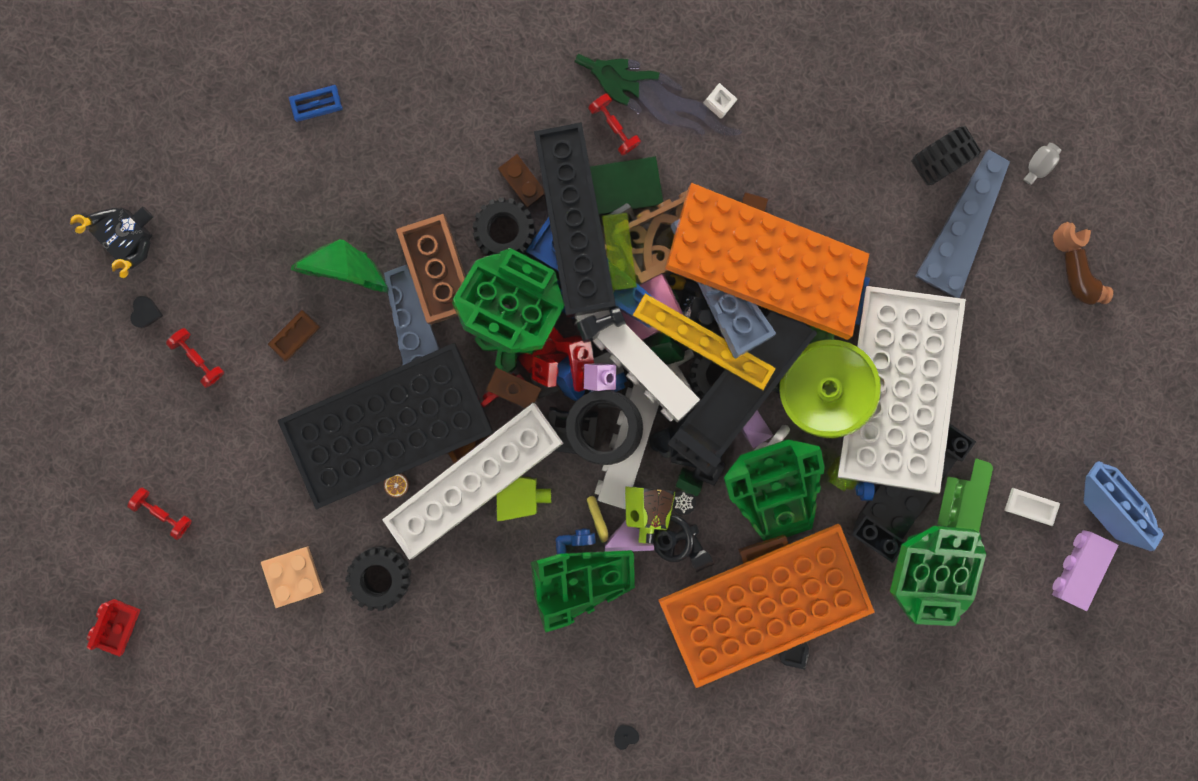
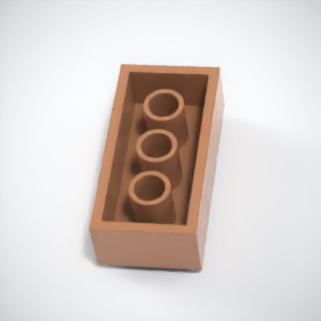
[396,214,466,325]

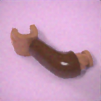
[1053,222,1113,305]

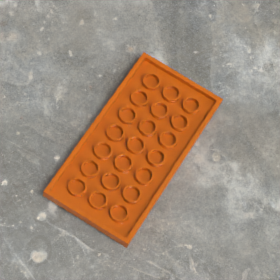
[665,183,869,340]
[658,524,875,688]

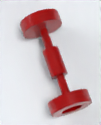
[588,93,641,156]
[166,328,225,388]
[127,487,192,540]

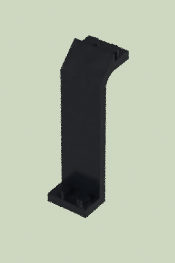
[668,310,817,475]

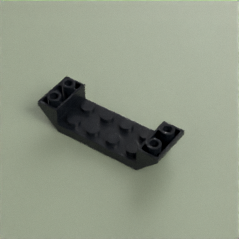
[851,423,976,563]

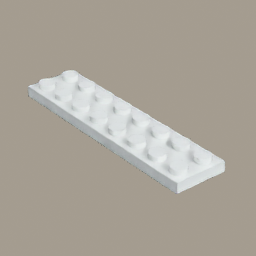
[383,403,564,560]

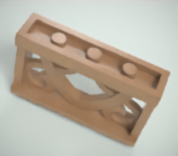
[611,190,688,285]

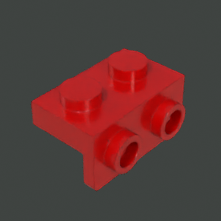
[87,599,141,657]

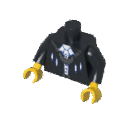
[70,206,153,278]
[670,274,714,349]

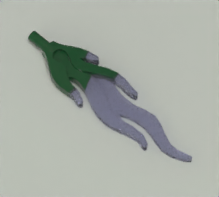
[575,53,742,136]

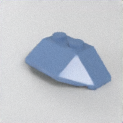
[1084,461,1164,551]

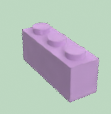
[1052,530,1118,611]

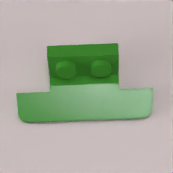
[937,458,993,532]

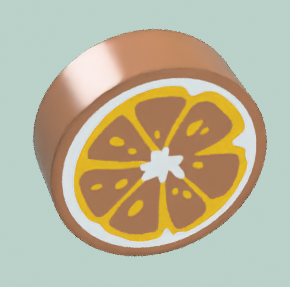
[384,473,410,497]

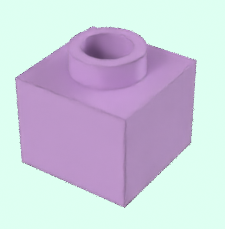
[584,363,616,391]

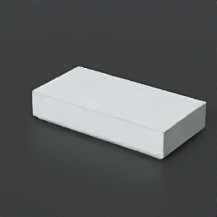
[1005,488,1060,526]

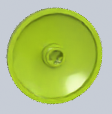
[780,340,881,438]

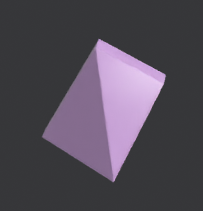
[741,411,774,448]
[605,520,654,552]

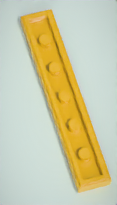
[632,293,776,390]

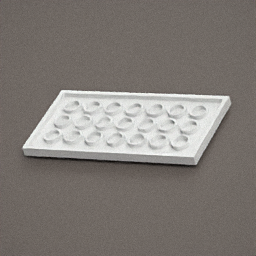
[838,286,966,494]

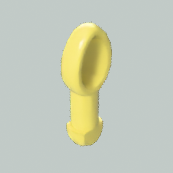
[587,496,608,543]

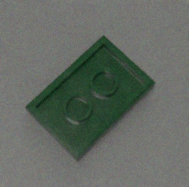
[590,156,663,215]

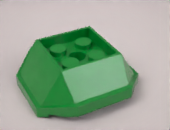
[452,248,565,353]
[890,526,986,626]

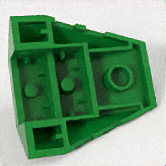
[291,239,389,293]
[724,439,825,541]
[531,550,635,633]

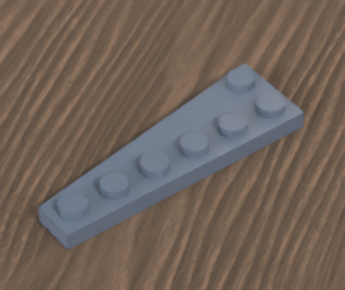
[915,150,1010,298]
[671,219,776,359]
[384,264,440,365]

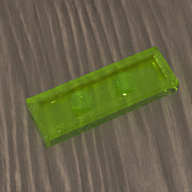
[602,213,637,291]

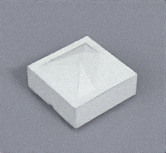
[703,83,737,119]

